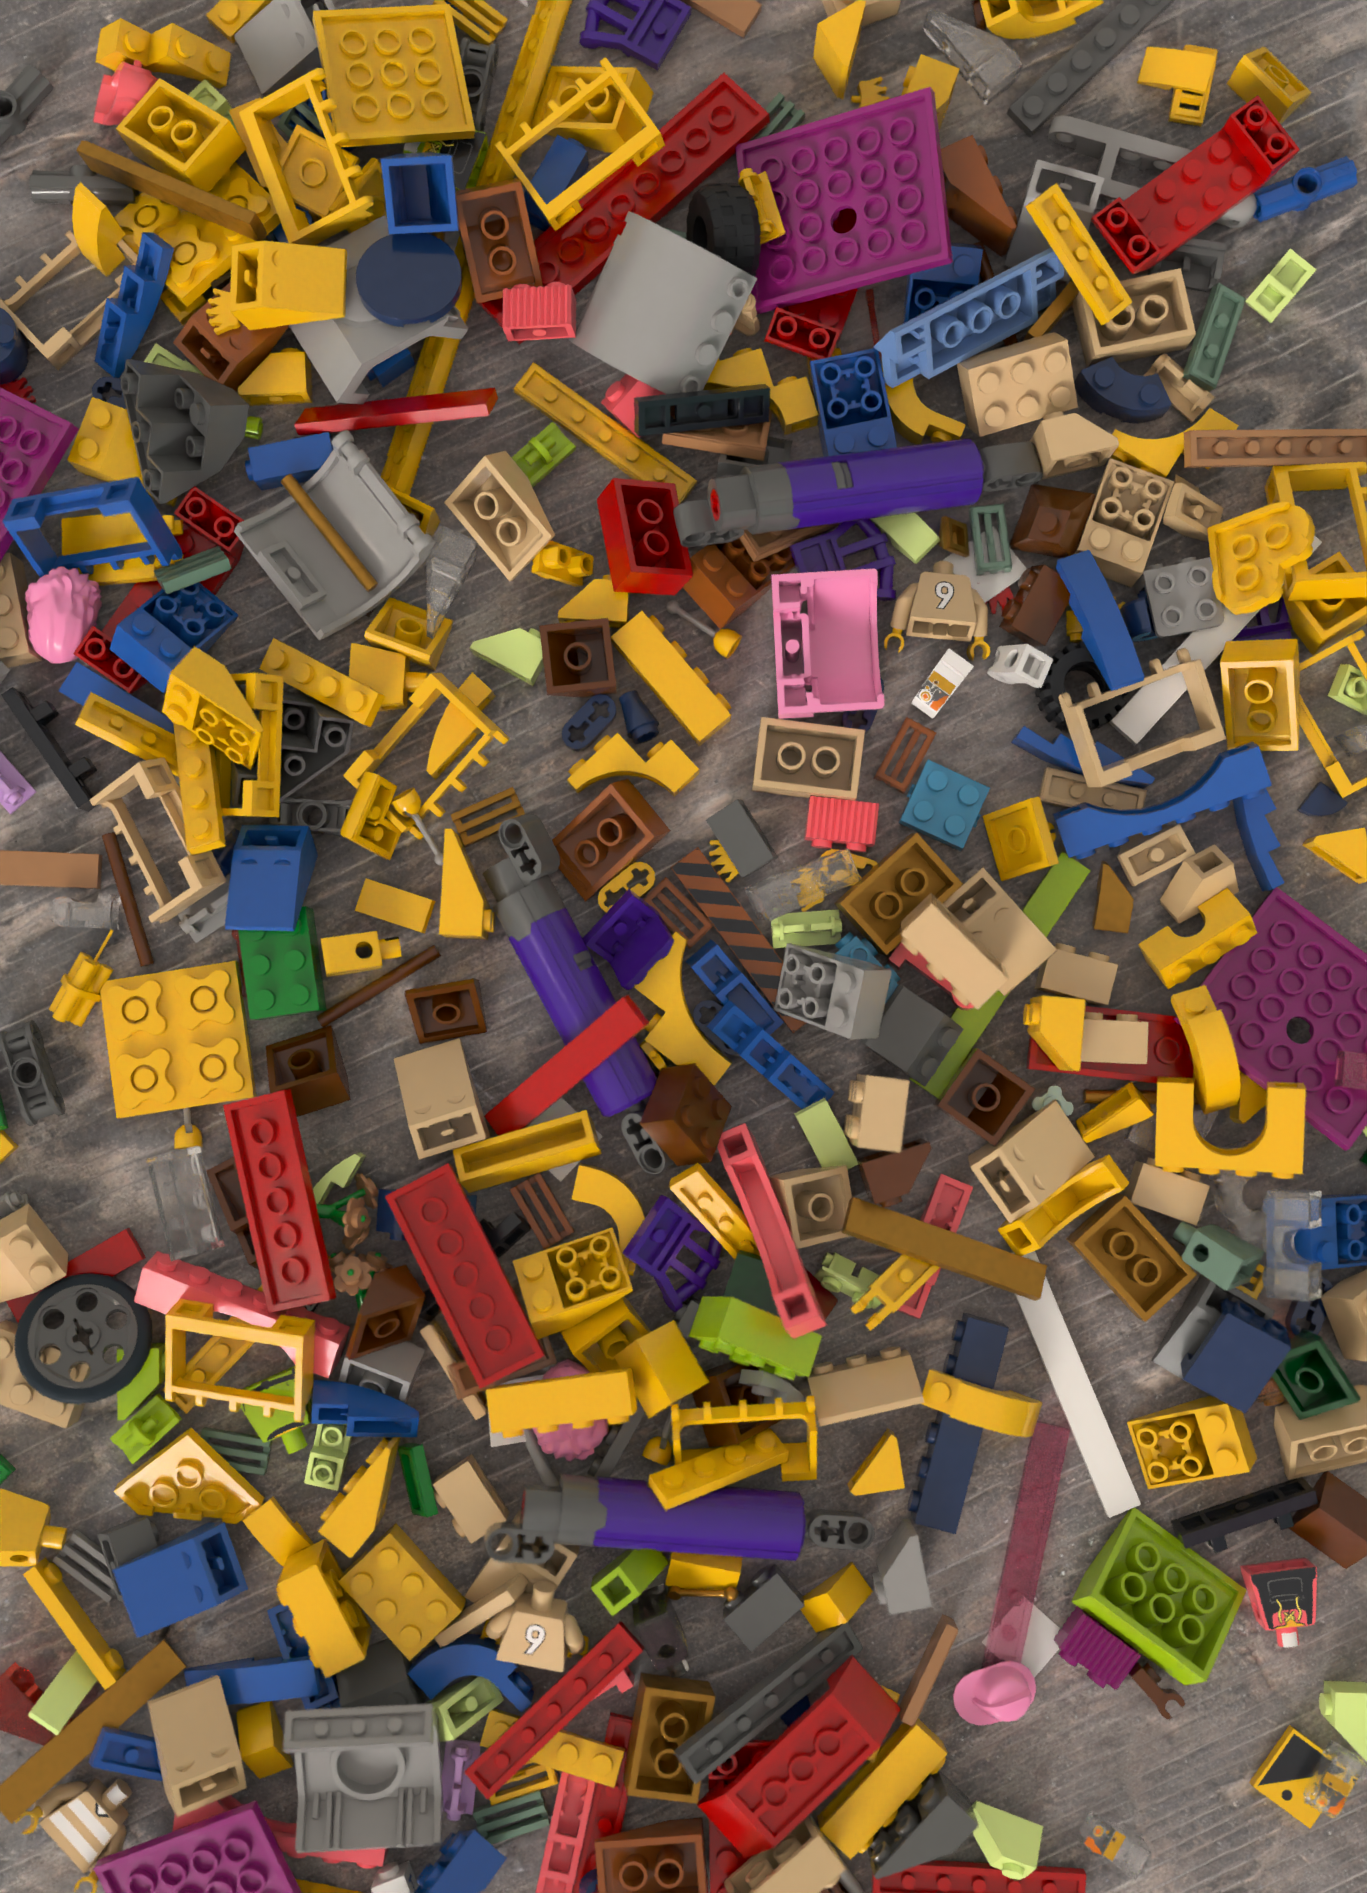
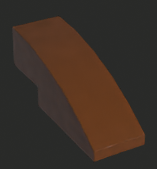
[206,1156,259,1270]

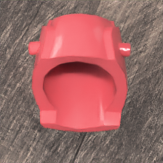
[93,60,158,126]

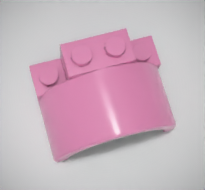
[771,569,884,719]

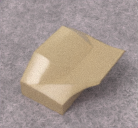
[1163,474,1224,541]
[1117,824,1196,887]

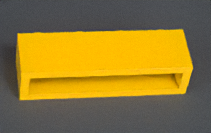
[611,611,732,747]
[452,1110,602,1193]
[486,1367,638,1438]
[817,1718,948,1859]

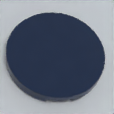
[356,233,462,327]

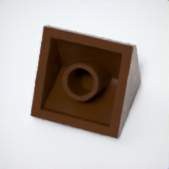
[405,978,487,1044]
[1289,1471,1367,1569]

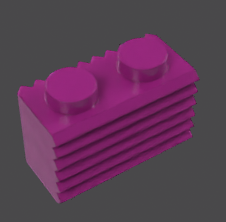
[1054,1606,1141,1690]

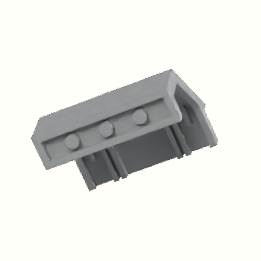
[289,215,468,405]
[283,1704,444,1853]

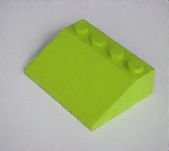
[1071,1507,1247,1686]

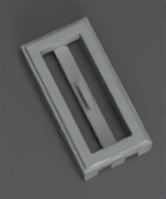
[52,1530,116,1603]

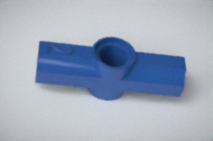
[1253,156,1357,223]

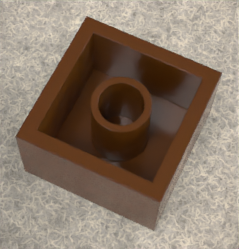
[639,1063,732,1166]

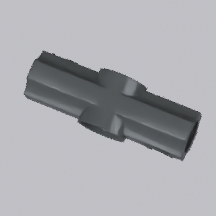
[0,64,54,146]
[29,165,140,207]

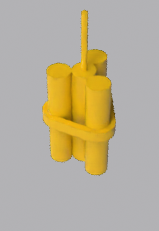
[49,929,114,1027]

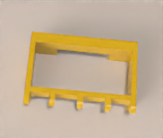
[494,57,665,231]
[239,68,374,246]
[1264,462,1367,601]
[1299,629,1367,798]
[214,673,283,817]
[343,673,509,840]
[165,1299,315,1423]
[671,1395,817,1482]

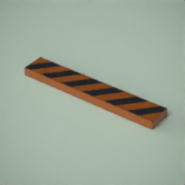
[670,847,806,1033]

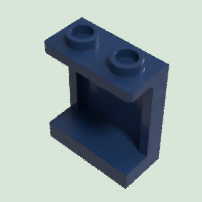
[1180,1298,1292,1414]

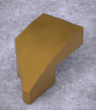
[1092,861,1134,933]

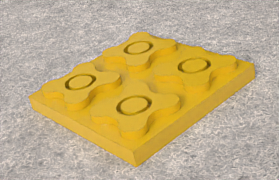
[313,4,475,147]
[114,162,281,307]
[100,961,257,1119]

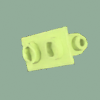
[770,909,842,949]
[814,1252,881,1309]

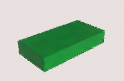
[398,1443,438,1517]

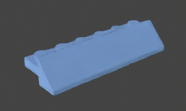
[873,248,1064,388]

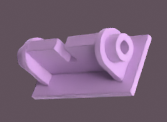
[0,751,36,814]
[442,1739,481,1821]

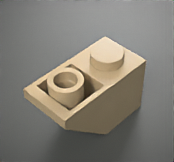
[1160,844,1239,924]

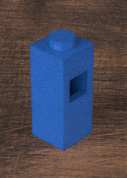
[524,135,589,232]
[245,432,333,491]

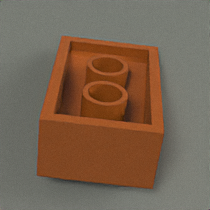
[456,178,543,303]
[552,778,671,902]
[595,1818,709,1893]

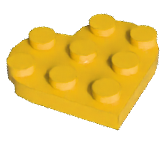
[1207,501,1315,615]

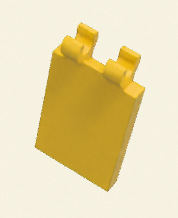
[62,512,183,586]

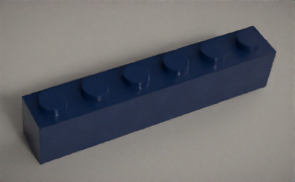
[908,1312,1009,1534]

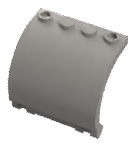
[569,211,757,394]
[234,430,435,641]

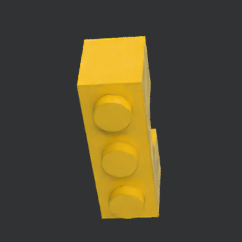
[1138,888,1257,989]

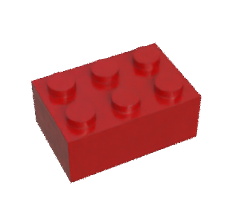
[597,478,693,595]

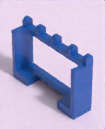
[3,477,183,578]

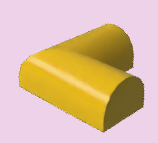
[340,771,402,860]

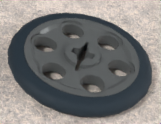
[15,1273,153,1405]

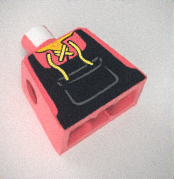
[1240,1558,1317,1647]

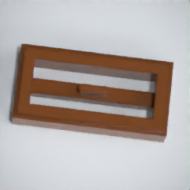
[874,717,937,794]
[643,877,713,949]
[510,1172,575,1250]

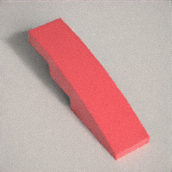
[897,1174,973,1319]
[535,1772,595,1893]

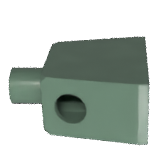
[1173,1221,1265,1291]

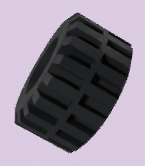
[1035,642,1129,733]

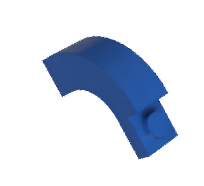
[407,1634,534,1713]

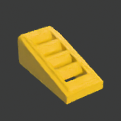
[1168,44,1218,127]
[1076,1082,1154,1143]

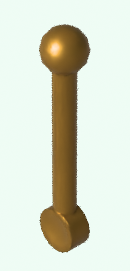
[667,1586,738,1601]

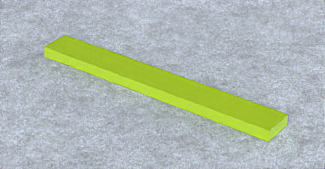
[909,851,1091,1098]

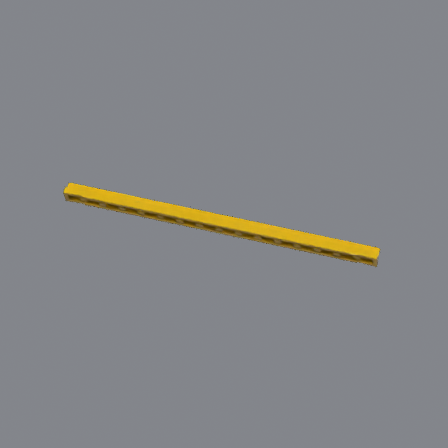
[380,0,572,495]

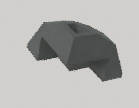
[121,359,249,504]
[231,685,354,808]

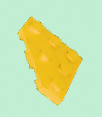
[113,1428,265,1524]

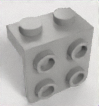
[1134,557,1224,638]

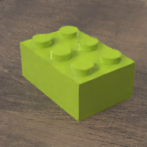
[689,1296,822,1380]

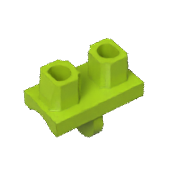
[511,422,576,488]
[109,1394,182,1464]

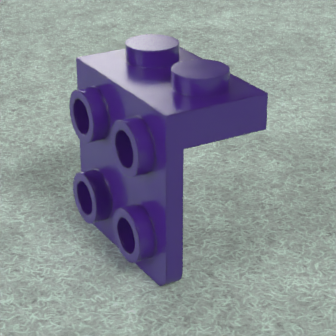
[582,889,674,990]

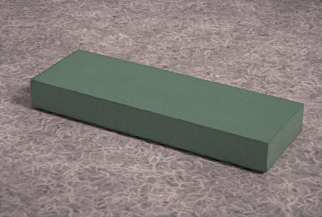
[1183,283,1246,392]

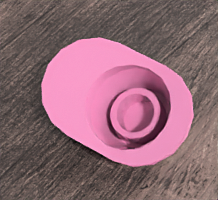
[953,1660,1036,1726]

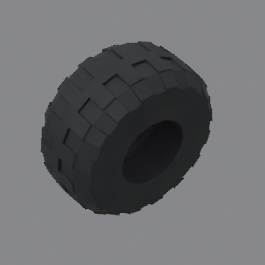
[686,183,761,277]

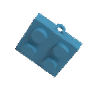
[898,760,990,851]

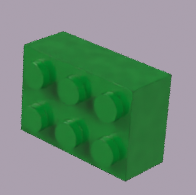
[238,906,327,1020]

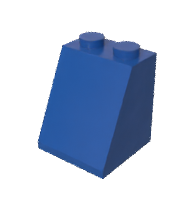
[381,152,459,234]

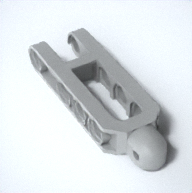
[1048,116,1257,230]

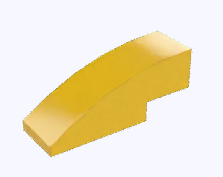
[72,182,125,277]
[426,672,496,780]

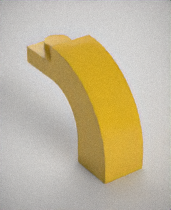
[980,0,1104,39]
[881,365,966,445]
[1171,985,1241,1115]
[571,1163,646,1276]
[921,1369,1043,1437]

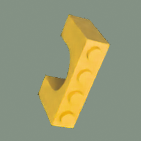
[1155,1077,1306,1179]

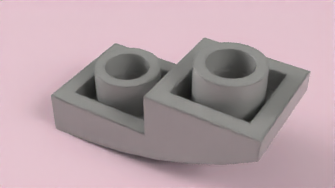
[739,1369,806,1419]

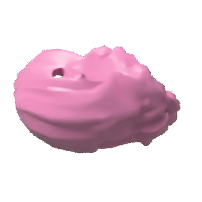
[25,566,102,664]
[533,1359,609,1462]

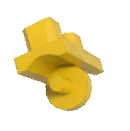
[531,540,594,587]

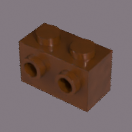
[999,564,1070,647]

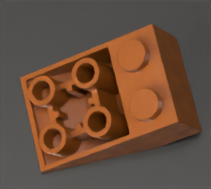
[941,135,1018,257]
[173,282,290,392]
[683,538,796,629]

